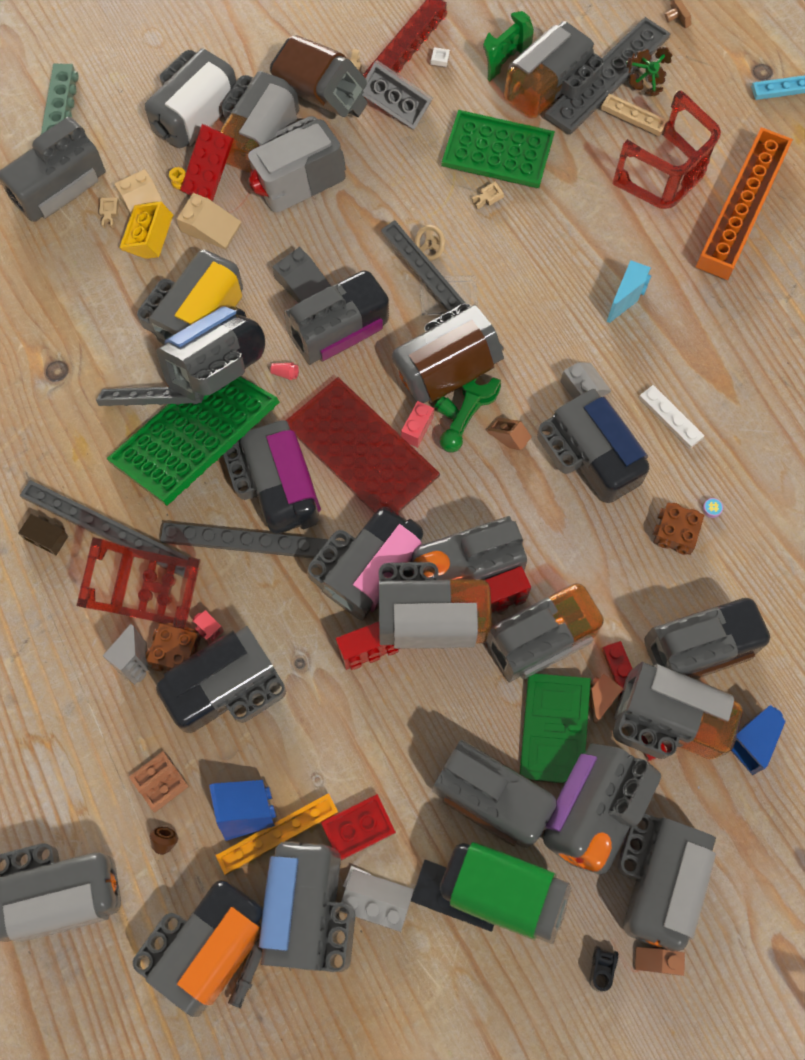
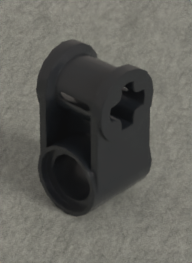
[589,945,619,992]

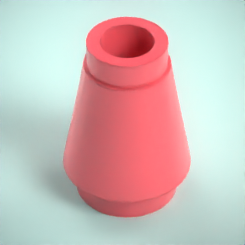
[270,362,299,380]

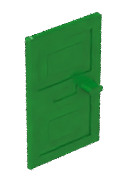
[519,674,591,783]

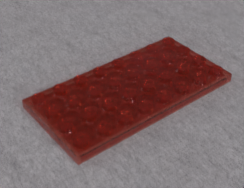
[285,377,440,513]

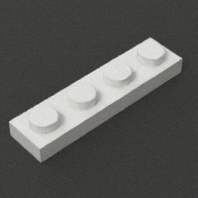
[638,385,704,449]

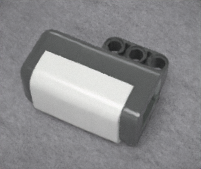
[145,48,236,148]

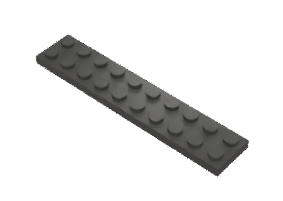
[545,17,671,135]

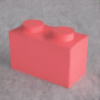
[401,401,434,448]

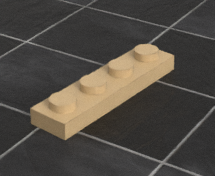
[601,94,668,137]

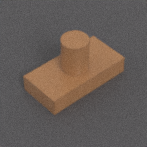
[665,0,691,29]

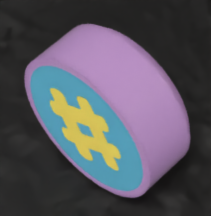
[703,498,723,518]

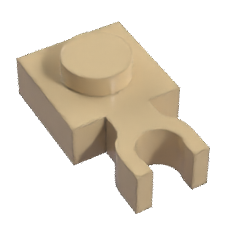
[472,182,504,209]
[99,198,119,228]

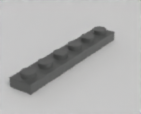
[96,387,205,406]

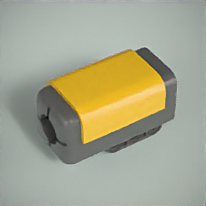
[137,249,243,344]

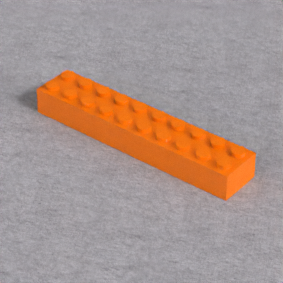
[696,127,793,280]

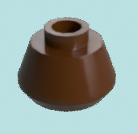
[149,827,179,855]

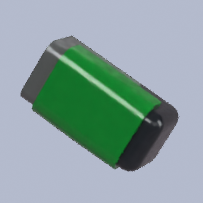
[440,842,571,945]

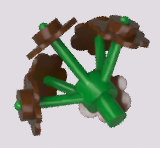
[626,47,672,96]

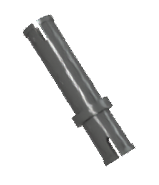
[228,939,263,1008]

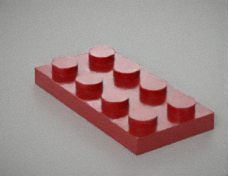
[180,124,234,202]

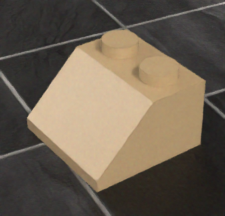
[114,169,164,215]

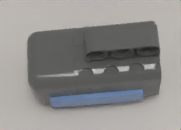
[259,841,355,972]

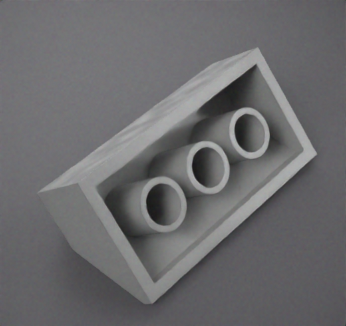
[362,60,433,129]

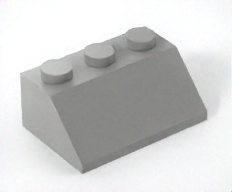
[103,624,148,685]
[340,869,414,932]

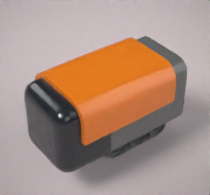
[133,880,263,1017]

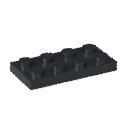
[410,860,494,932]

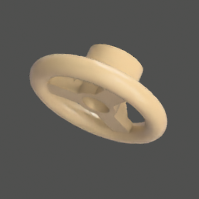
[415,225,445,261]

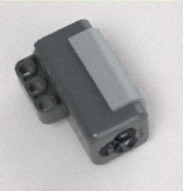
[0,117,106,222]

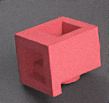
[192,610,224,645]

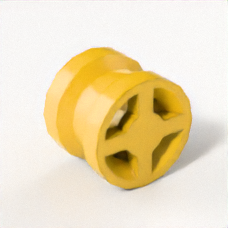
[169,167,186,189]

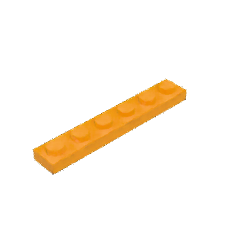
[215,793,339,875]

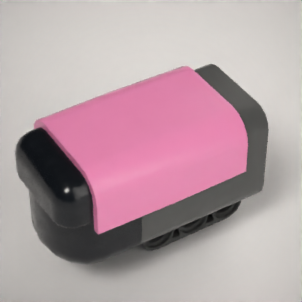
[308,507,423,620]

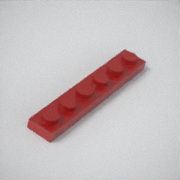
[601,641,667,761]

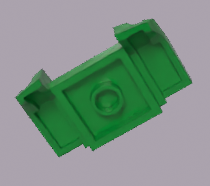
[483,11,534,82]

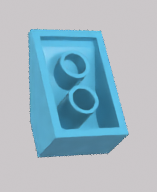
[607,260,652,323]

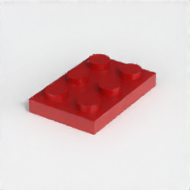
[321,794,396,861]

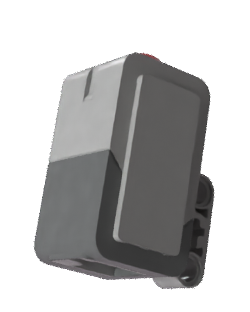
[248,116,346,212]

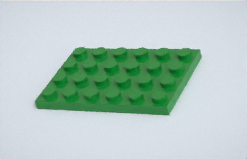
[441,110,555,188]

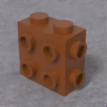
[652,503,705,555]
[146,623,201,672]

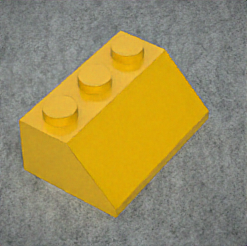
[119,201,173,259]

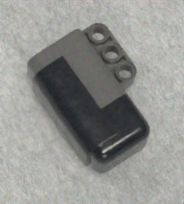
[156,626,286,733]

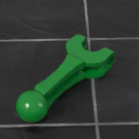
[439,377,501,453]

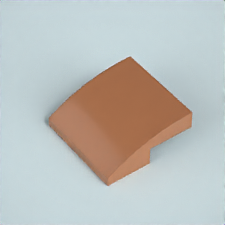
[129,752,189,813]

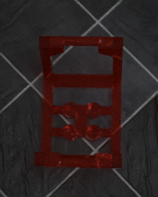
[613,91,721,209]
[76,537,203,629]

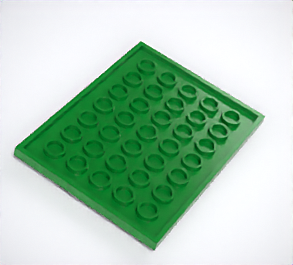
[107,377,280,506]

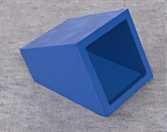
[724,705,786,775]
[209,780,277,841]

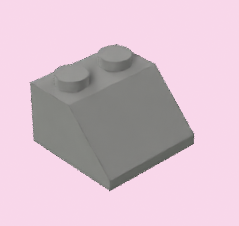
[561,362,611,399]

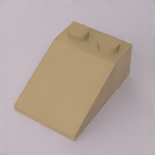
[177,193,242,250]

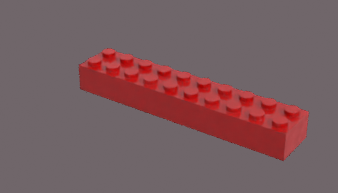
[336,566,531,670]

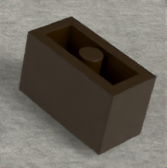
[18,514,69,556]

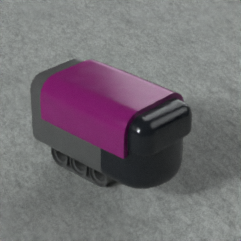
[223,420,321,534]

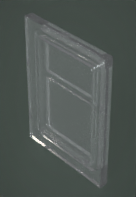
[420,275,478,315]

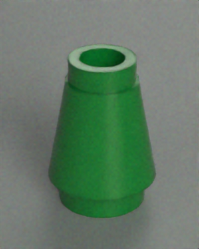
[434,396,459,420]

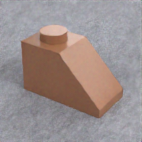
[487,418,532,450]
[589,674,623,724]
[635,947,685,976]

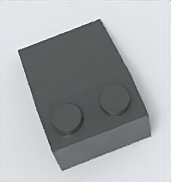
[272,247,331,303]

